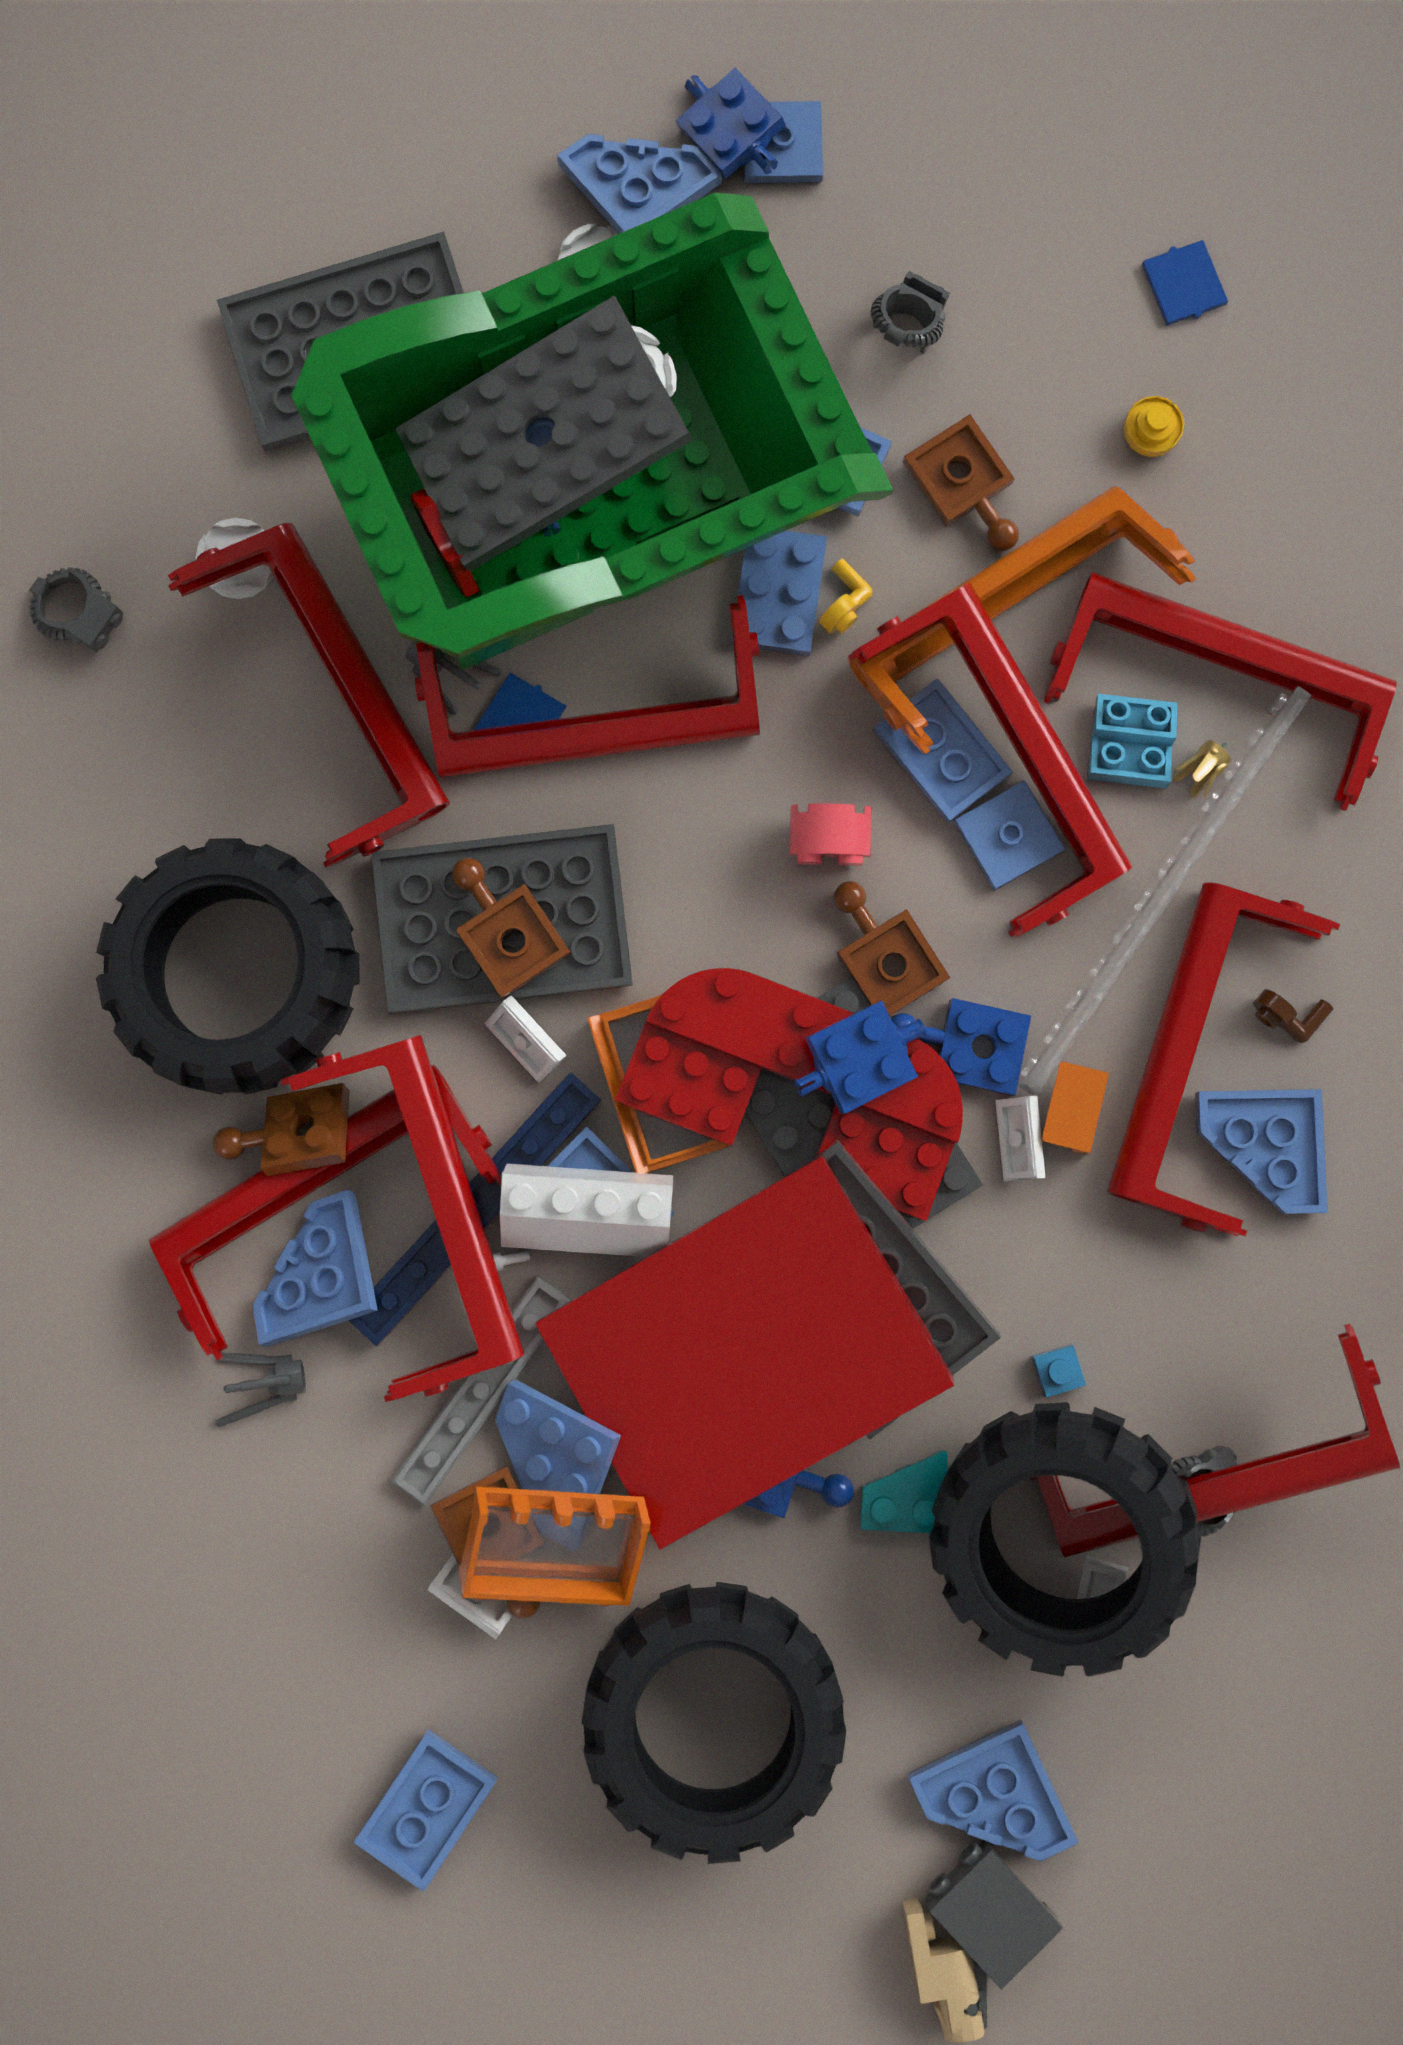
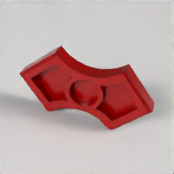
[410,488,479,597]

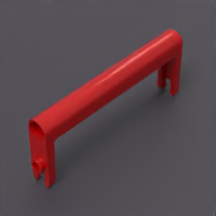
[168,522,450,868]
[1043,572,1397,811]
[848,583,1132,937]
[415,595,760,778]
[1107,882,1340,1237]
[281,1035,524,1402]
[149,1064,502,1361]
[1030,1324,1400,1558]

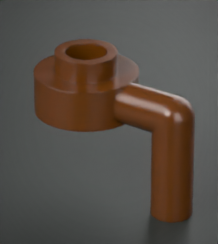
[1253,989,1334,1043]

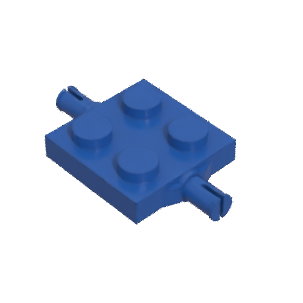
[676,67,786,179]
[794,1001,927,1114]

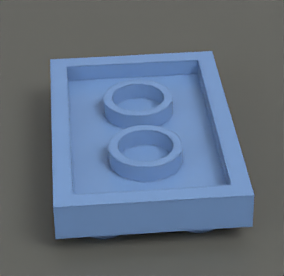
[731,531,827,656]
[873,678,1013,823]
[353,1729,498,1892]

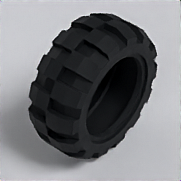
[96,838,360,1095]
[929,1402,1201,1677]
[581,1581,847,1864]

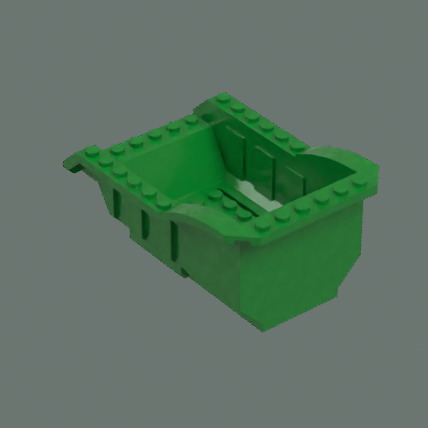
[291,192,894,670]

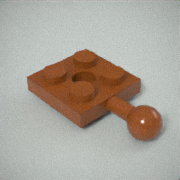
[903,414,1019,551]
[452,858,571,999]
[834,881,951,1016]
[213,1083,350,1176]
[430,1466,544,1619]

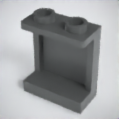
[925,1840,1063,1990]

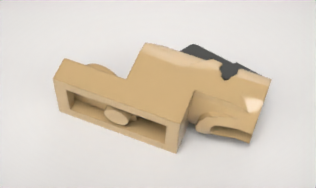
[902,1898,987,2043]

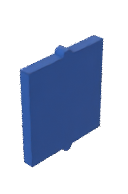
[1142,240,1228,326]
[474,672,566,730]

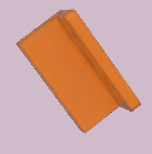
[1041,1062,1109,1155]

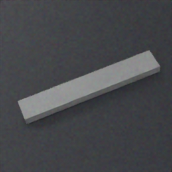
[391,1276,572,1506]

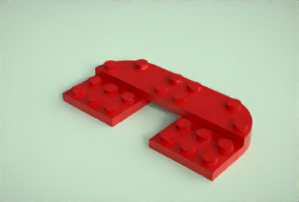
[614,968,963,1222]

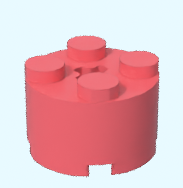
[789,803,872,866]

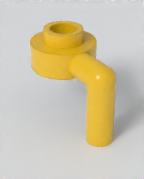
[818,558,873,634]

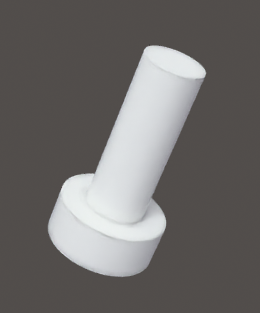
[493,1250,530,1271]

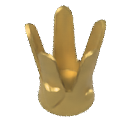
[1173,740,1231,798]

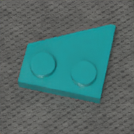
[860,1450,948,1533]

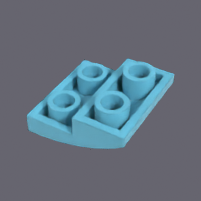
[1087,694,1178,789]

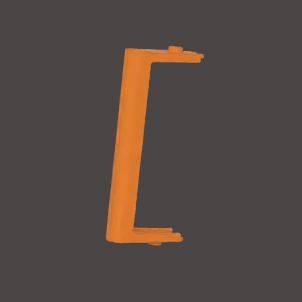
[847,486,1196,754]

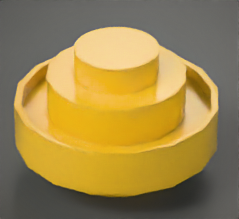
[1123,396,1185,457]

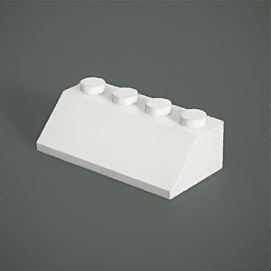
[500,1164,673,1257]

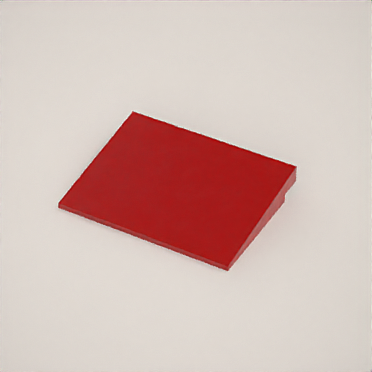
[535,1155,954,1550]

